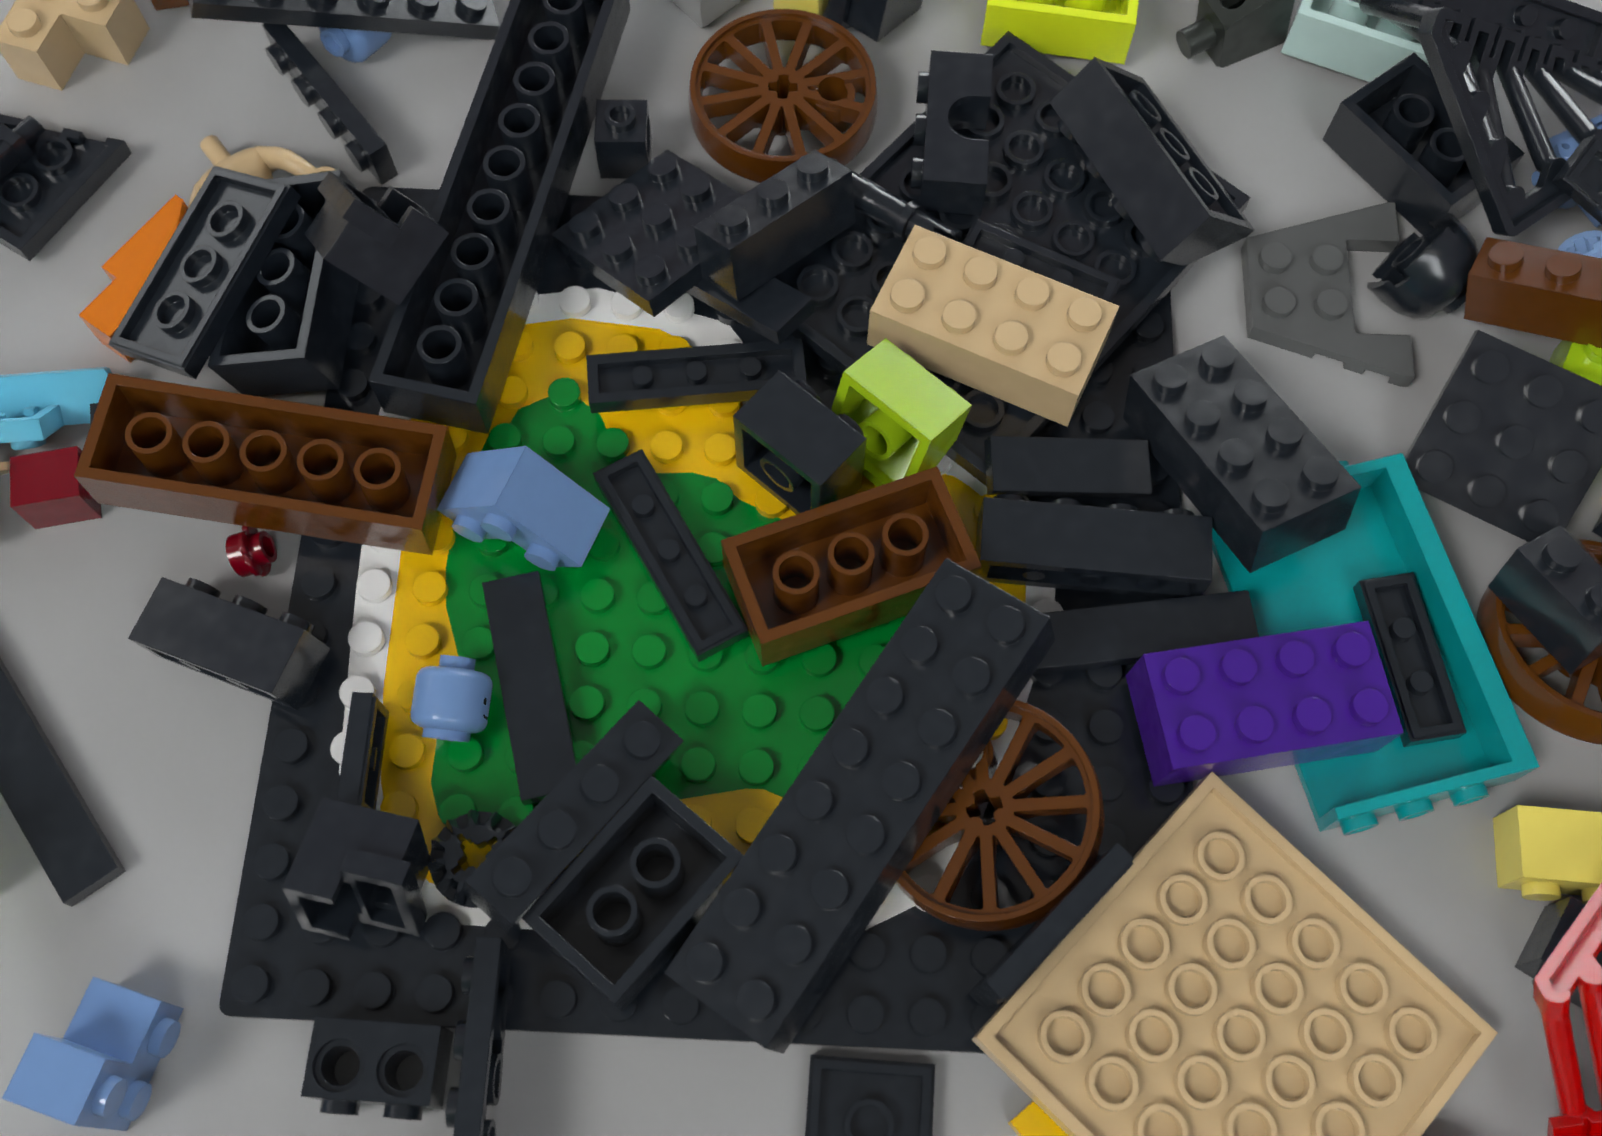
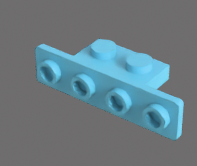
[0,367,112,450]

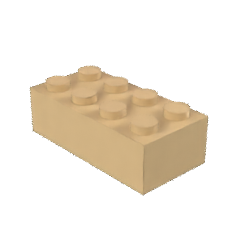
[867,225,1119,427]

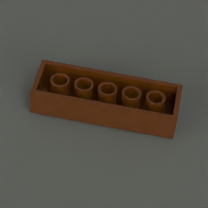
[74,373,457,555]

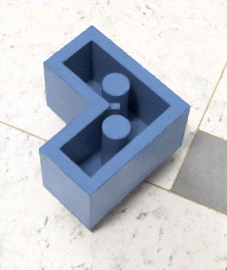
[436,446,610,571]
[2,977,184,1131]

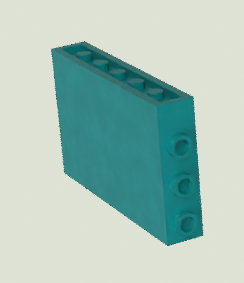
[1212,453,1540,836]

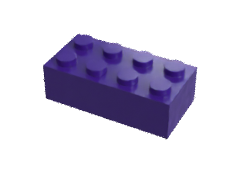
[1126,621,1404,787]

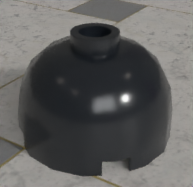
[1367,212,1479,318]

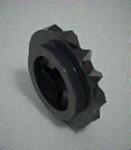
[427,809,516,908]

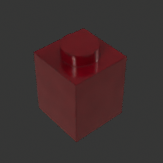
[10,446,102,529]

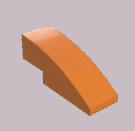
[79,194,188,363]

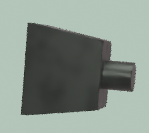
[1176,0,1295,68]

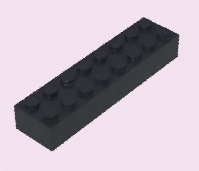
[664,558,1055,1054]

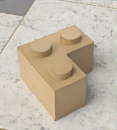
[0,0,150,91]

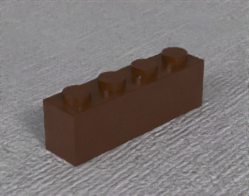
[1464,237,1602,348]

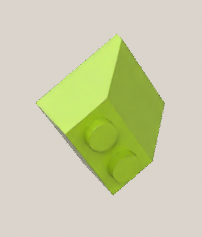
[831,338,972,487]

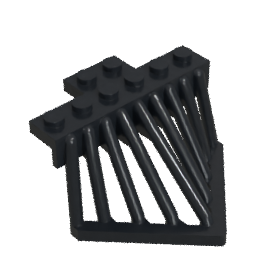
[1351,0,1602,237]

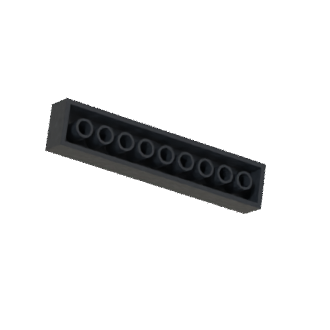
[368,0,631,434]

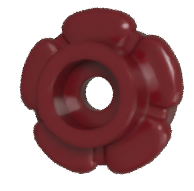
[225,526,277,577]

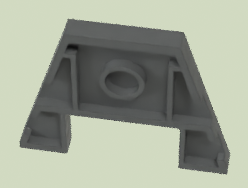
[1241,202,1415,387]

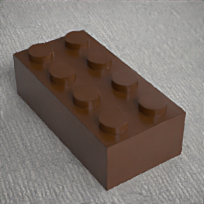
[721,466,982,667]

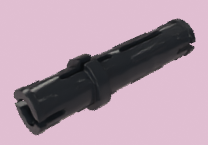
[830,157,963,243]

